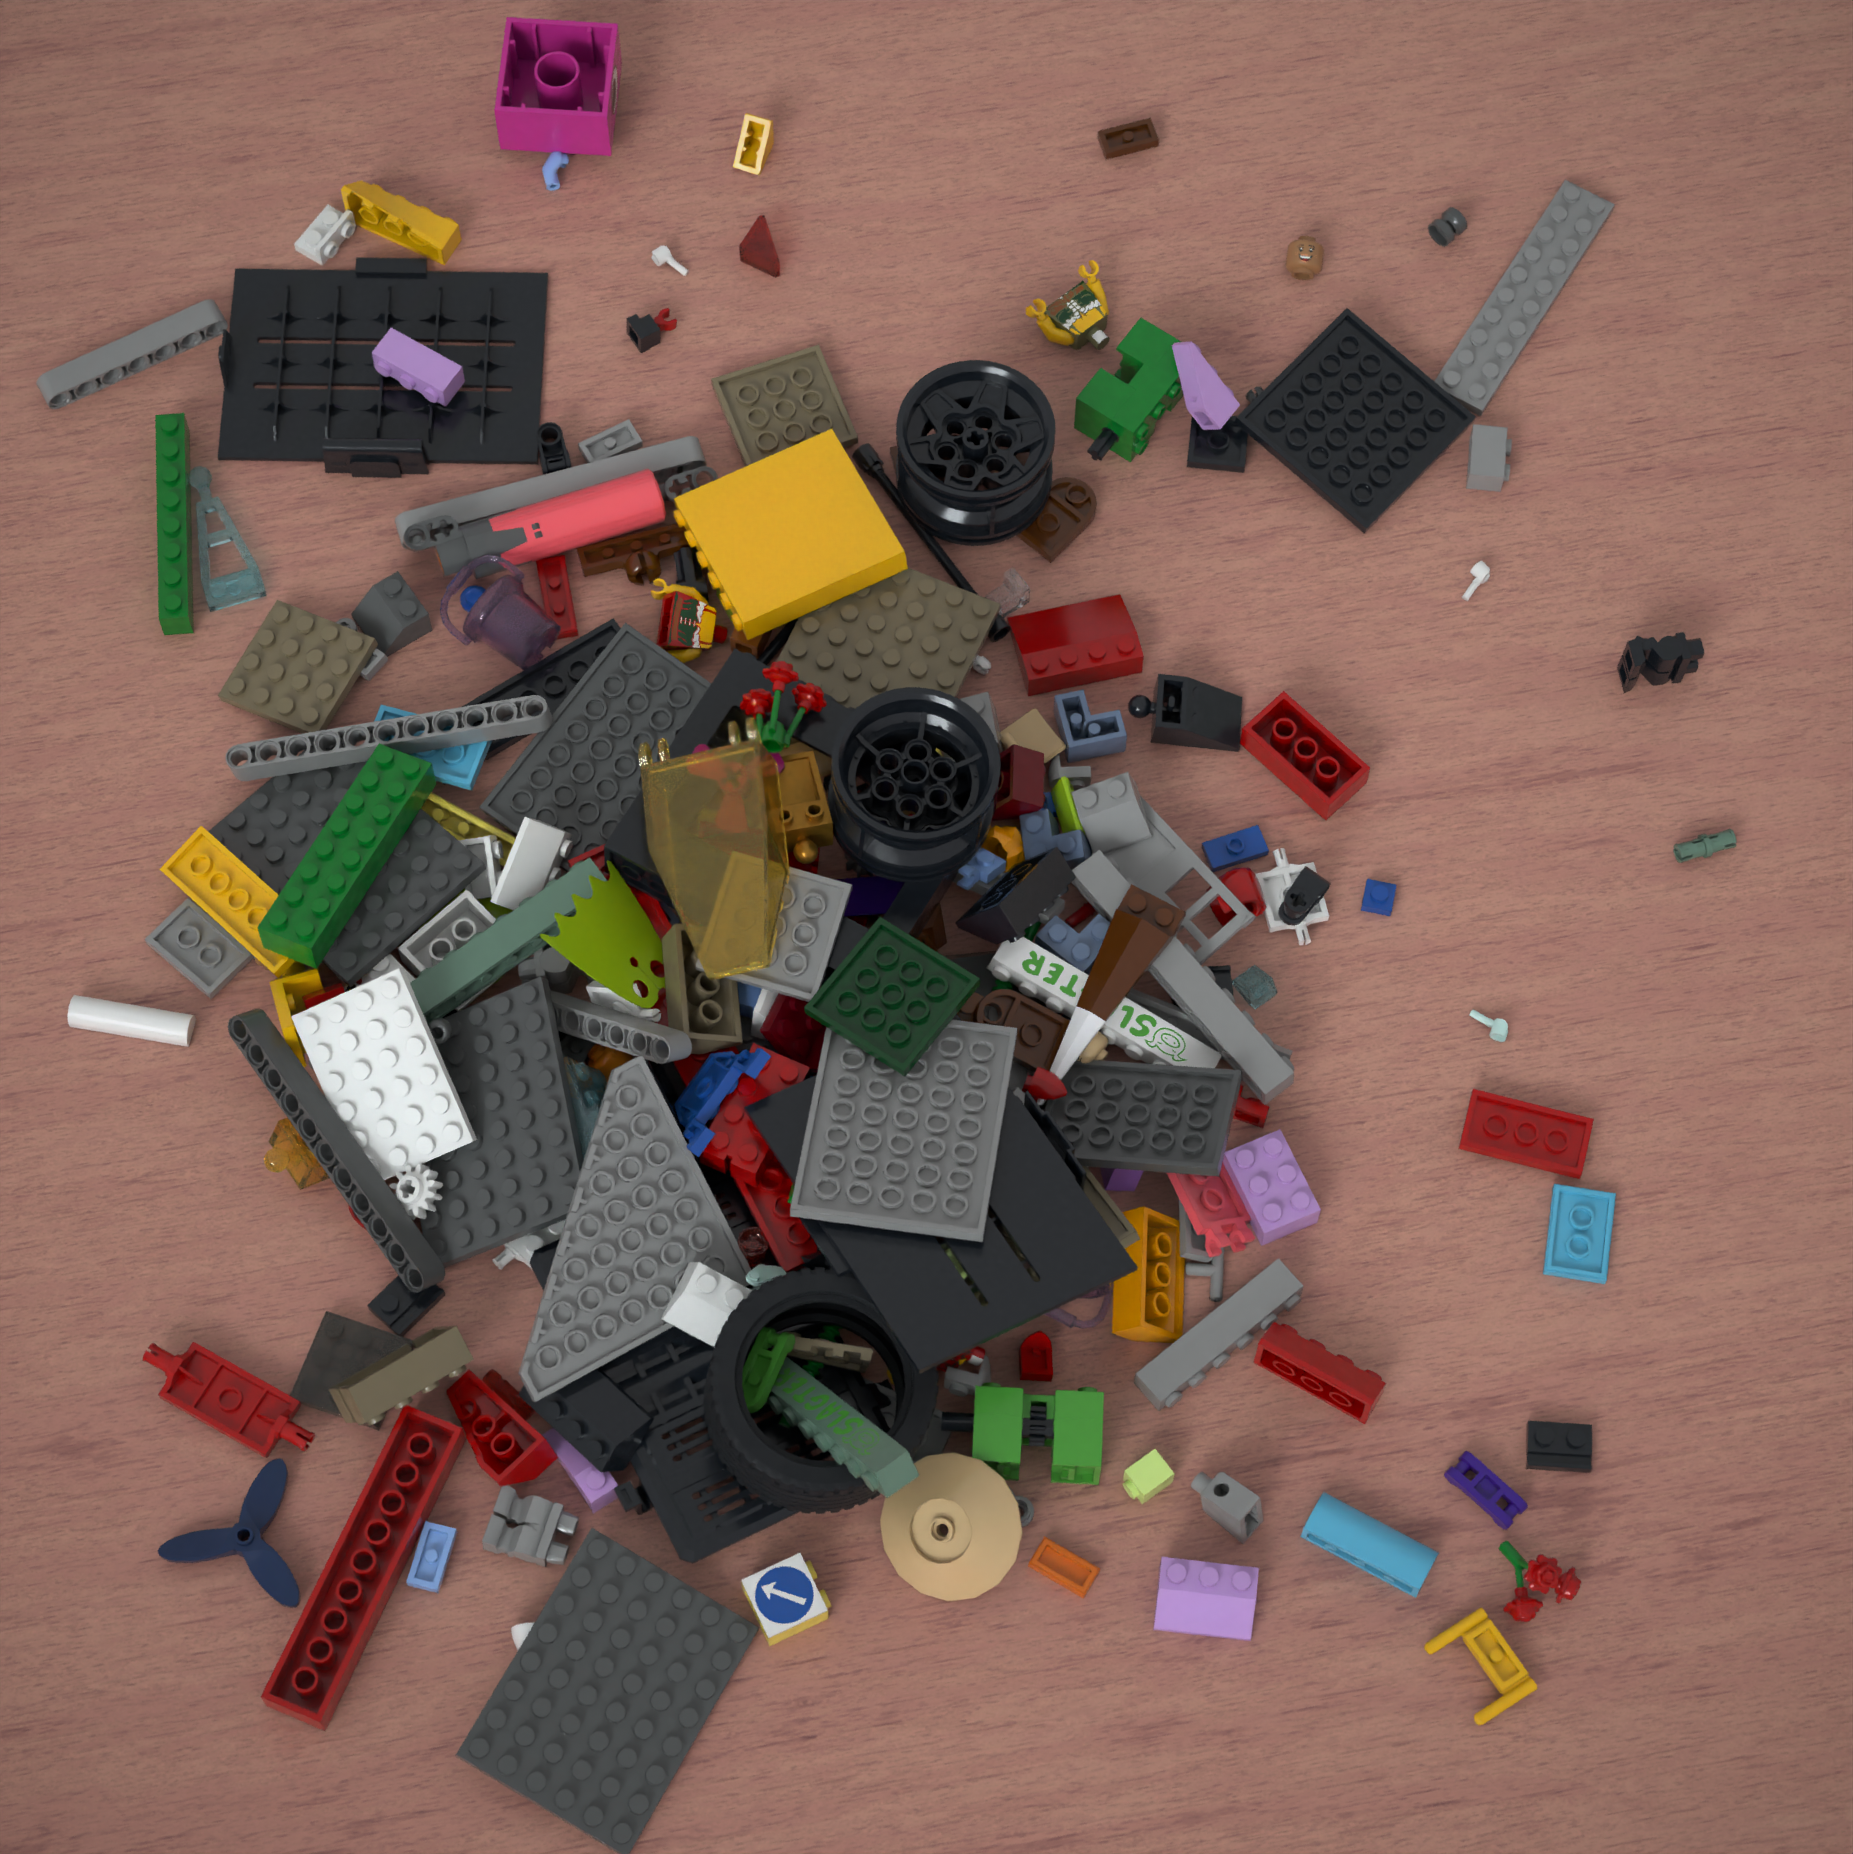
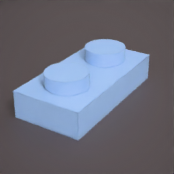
[406,1521,457,1593]

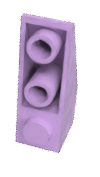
[1172,341,1240,430]

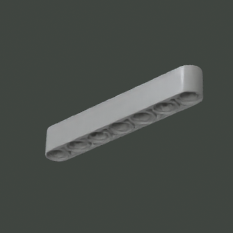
[37,299,228,409]
[550,990,692,1064]

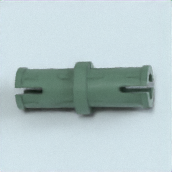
[1673,829,1737,863]

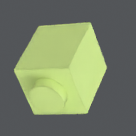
[1123,1449,1175,1504]

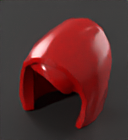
[1206,867,1267,928]

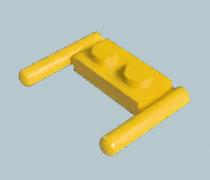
[1424,1607,1538,1725]

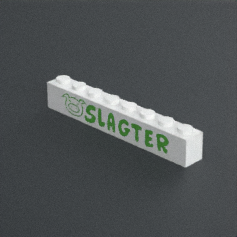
[987,937,1222,1068]

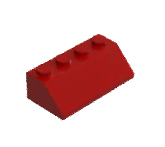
[1254,1322,1386,1424]

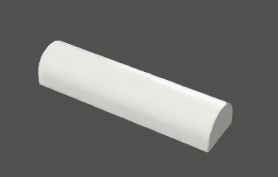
[68,995,196,1047]

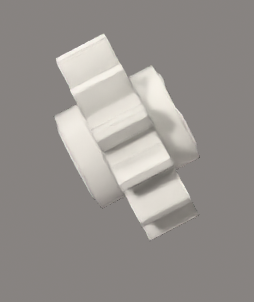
[390,1163,443,1220]

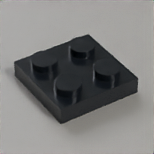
[1187,416,1248,473]

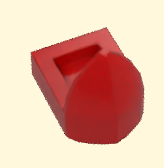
[1022,1066,1068,1103]
[1019,1330,1053,1382]

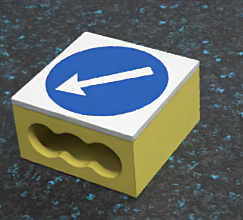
[741,1553,831,1647]

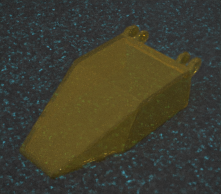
[638,717,790,980]

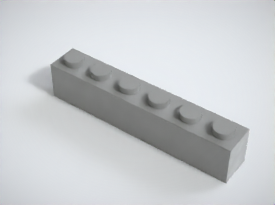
[1134,1258,1303,1411]

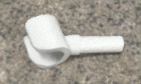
[651,246,689,276]
[1462,561,1490,601]

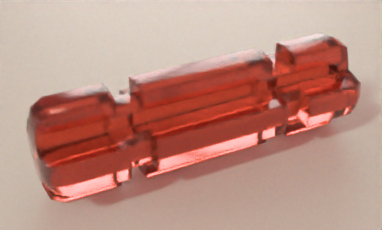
[482,1369,535,1420]

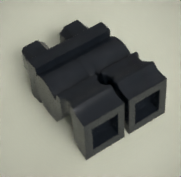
[1617,632,1704,693]

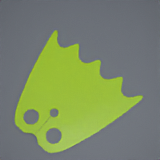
[540,860,665,1009]

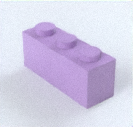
[371,328,465,407]

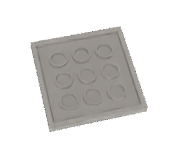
[696,851,852,1002]

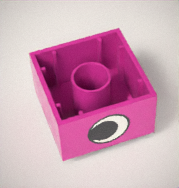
[494,17,622,156]

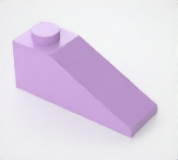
[542,1428,618,1514]

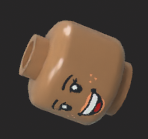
[1286,236,1324,280]

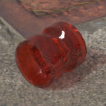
[737,1227,769,1267]

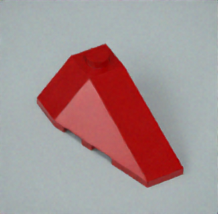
[446,1369,558,1486]

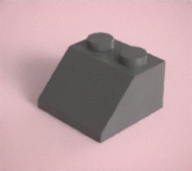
[351,571,432,657]

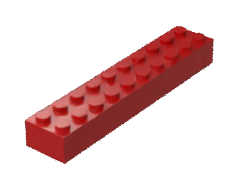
[261,1405,466,1731]

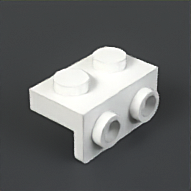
[458,835,503,899]

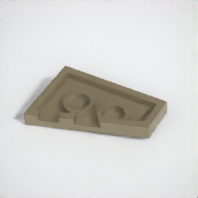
[772,1331,873,1373]

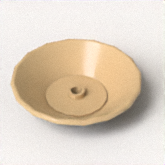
[880,1452,1023,1601]

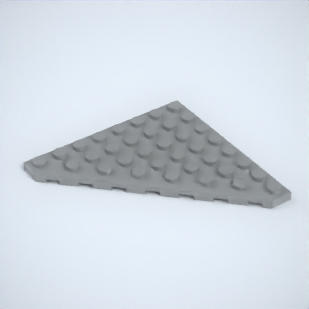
[518,1055,751,1402]

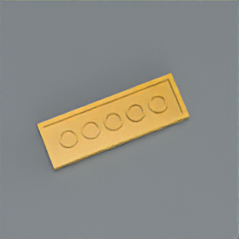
[159,826,295,978]

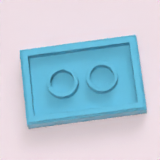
[1543,1184,1616,1284]

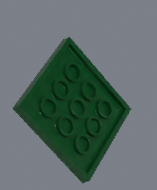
[804,917,981,1077]

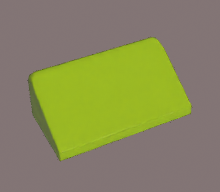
[1051,776,1087,837]

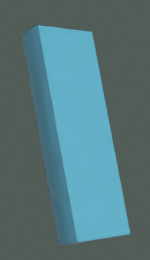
[1301,1492,1439,1598]

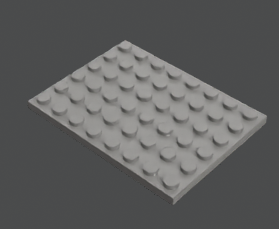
[790,1020,1017,1242]

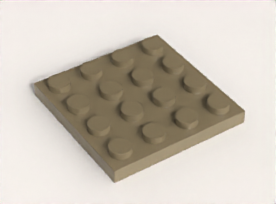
[711,345,858,467]
[218,600,378,734]

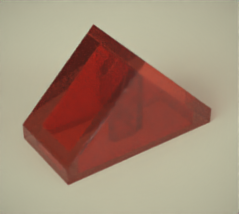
[739,215,780,277]

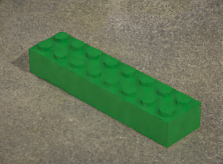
[257,743,436,969]

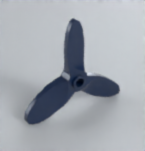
[158,1458,300,1608]

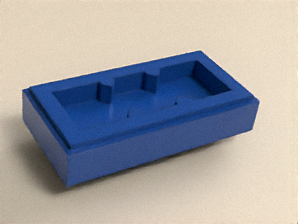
[1202,825,1269,872]

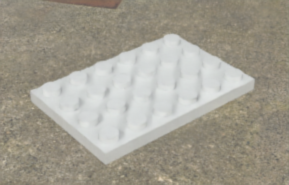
[291,967,477,1180]

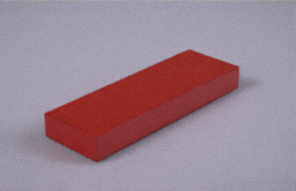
[536,555,578,641]

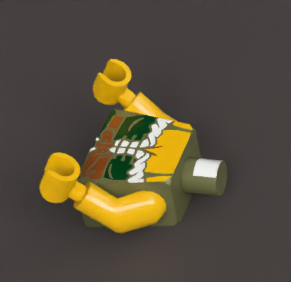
[1025,260,1110,350]

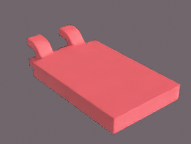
[1167,1162,1255,1257]

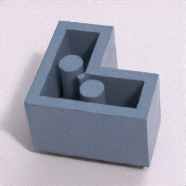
[1053,690,1127,763]
[1019,809,1092,870]
[1034,914,1110,975]

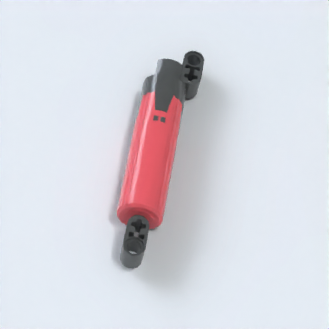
[403,466,718,579]

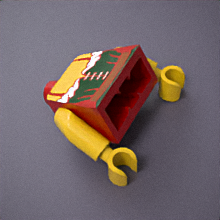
[650,578,728,664]

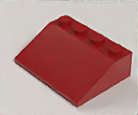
[1007,594,1144,696]

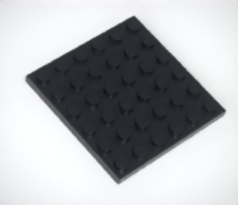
[1235,308,1476,534]

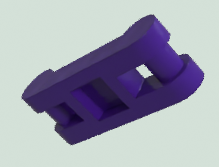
[1444,1451,1528,1530]

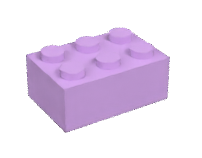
[1223,1130,1321,1246]

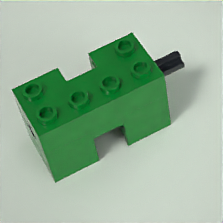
[1074,318,1183,462]

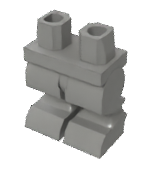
[518,948,596,994]
[482,1485,579,1567]

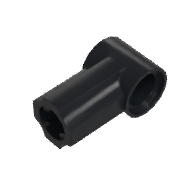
[674,547,709,602]

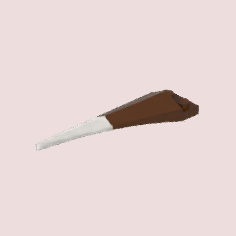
[1037,884,1186,1107]

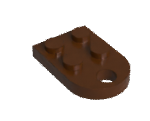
[1016,477,1097,563]
[973,989,1070,1072]

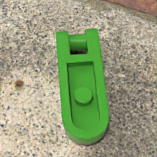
[742,1327,795,1413]

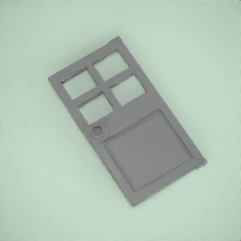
[1087,796,1256,965]

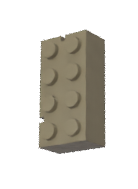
[328,1326,474,1425]

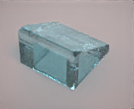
[1232,965,1277,1009]

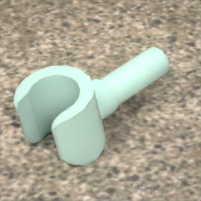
[1469,1009,1508,1042]

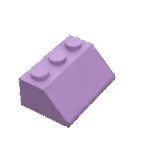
[1153,1557,1259,1641]

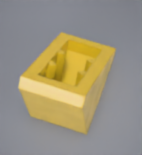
[733,113,774,175]

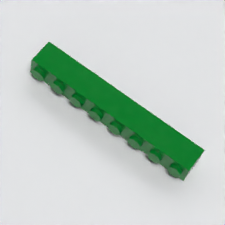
[155,413,194,635]

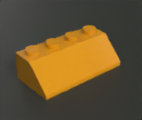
[1112,1206,1185,1343]

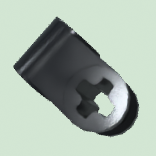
[537,422,572,475]
[1278,866,1331,926]

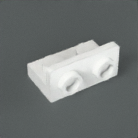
[294,205,356,266]

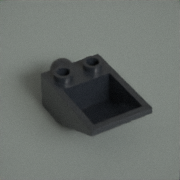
[1128,674,1242,752]

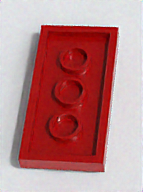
[1458,1089,1594,1179]

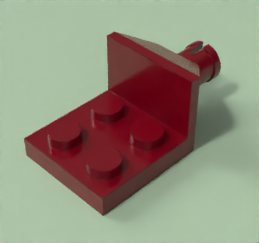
[760,993,826,1072]

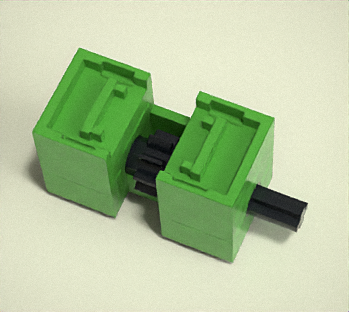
[941,1382,1104,1485]

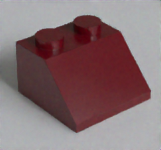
[991,744,1046,821]

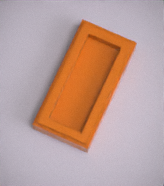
[1028,1536,1100,1599]

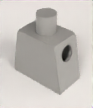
[1191,1472,1264,1544]

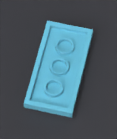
[374,704,492,791]

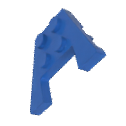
[674,1048,771,1157]

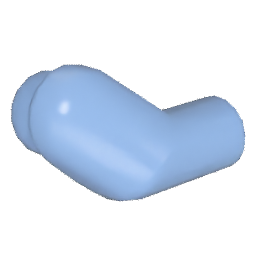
[542,151,569,191]

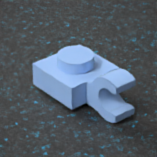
[957,848,1006,890]

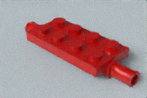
[143,1342,315,1458]

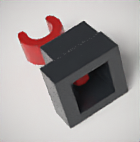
[626,308,677,353]

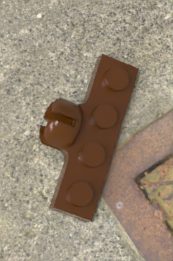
[577,523,697,586]

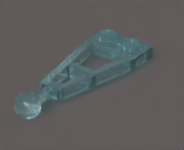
[189,466,267,612]

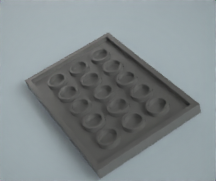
[1045,1060,1242,1177]

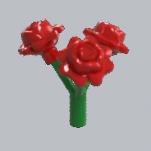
[1499,1541,1581,1622]

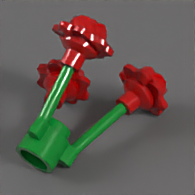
[740,661,827,753]

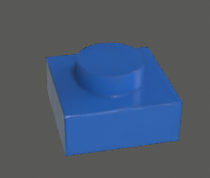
[1361,879,1397,916]

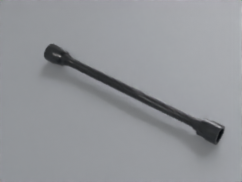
[852,443,1011,642]

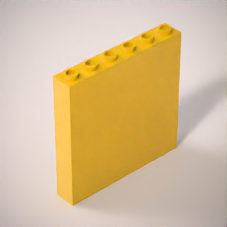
[673,429,908,640]

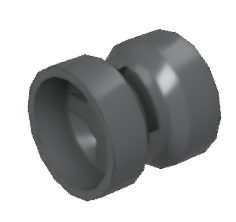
[1428,207,1468,247]

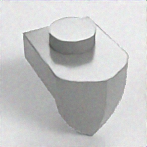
[1048,754,1091,791]
[944,1356,991,1397]

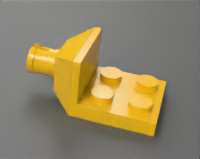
[269,961,323,1067]

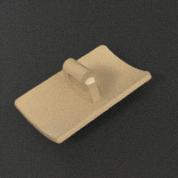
[1000,708,1066,764]

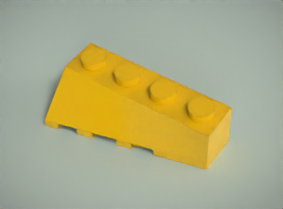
[341,180,461,266]

